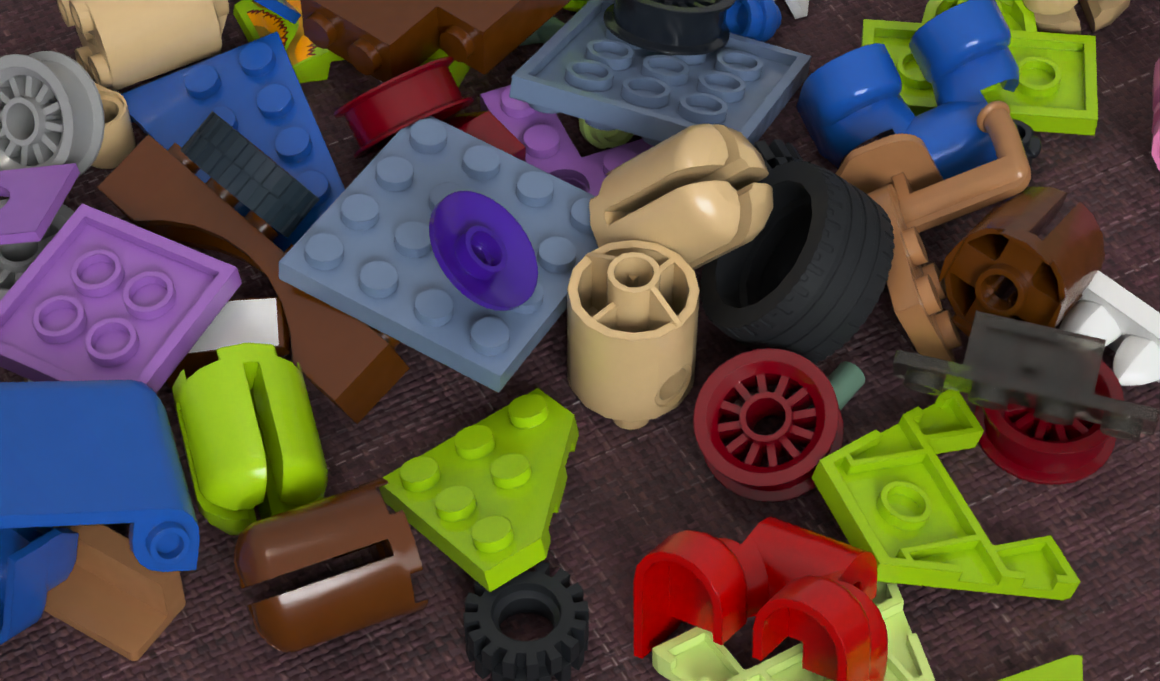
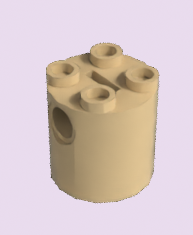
[57,0,229,91]
[567,240,700,430]

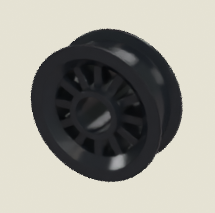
[603,0,736,56]

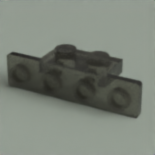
[893,311,1160,440]

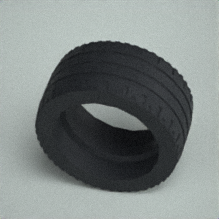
[700,160,895,364]

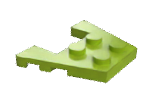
[811,388,1081,600]

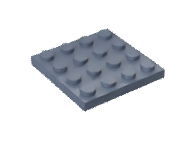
[509,0,812,146]
[279,116,598,393]

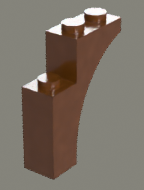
[300,0,571,83]

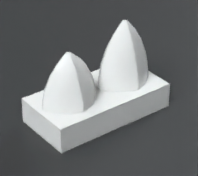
[1056,270,1160,386]

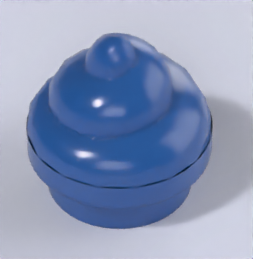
[723,0,782,42]

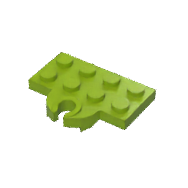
[861,0,1098,136]

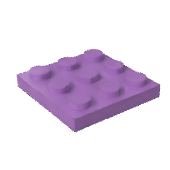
[0,203,242,393]

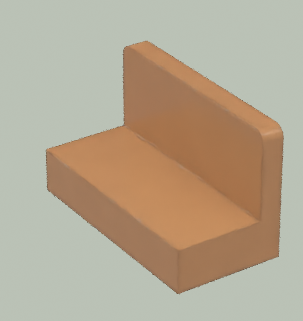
[44,524,186,661]

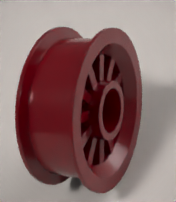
[333,56,474,159]
[974,340,1124,485]
[693,348,844,503]

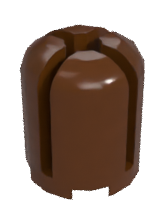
[939,187,1105,350]
[234,478,428,652]

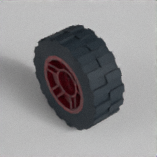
[180,111,320,238]

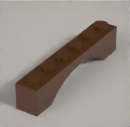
[97,134,410,424]

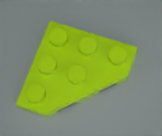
[379,388,579,592]

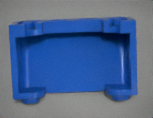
[0,380,200,572]

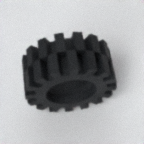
[463,561,589,681]

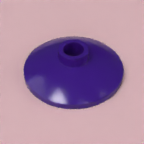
[429,191,538,311]

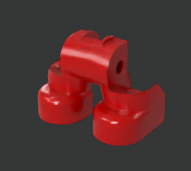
[633,517,888,681]

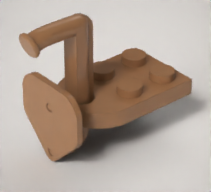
[836,101,1031,383]

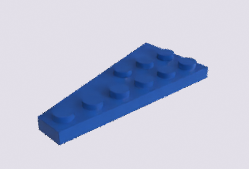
[121,31,345,252]

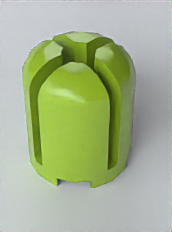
[172,343,328,535]

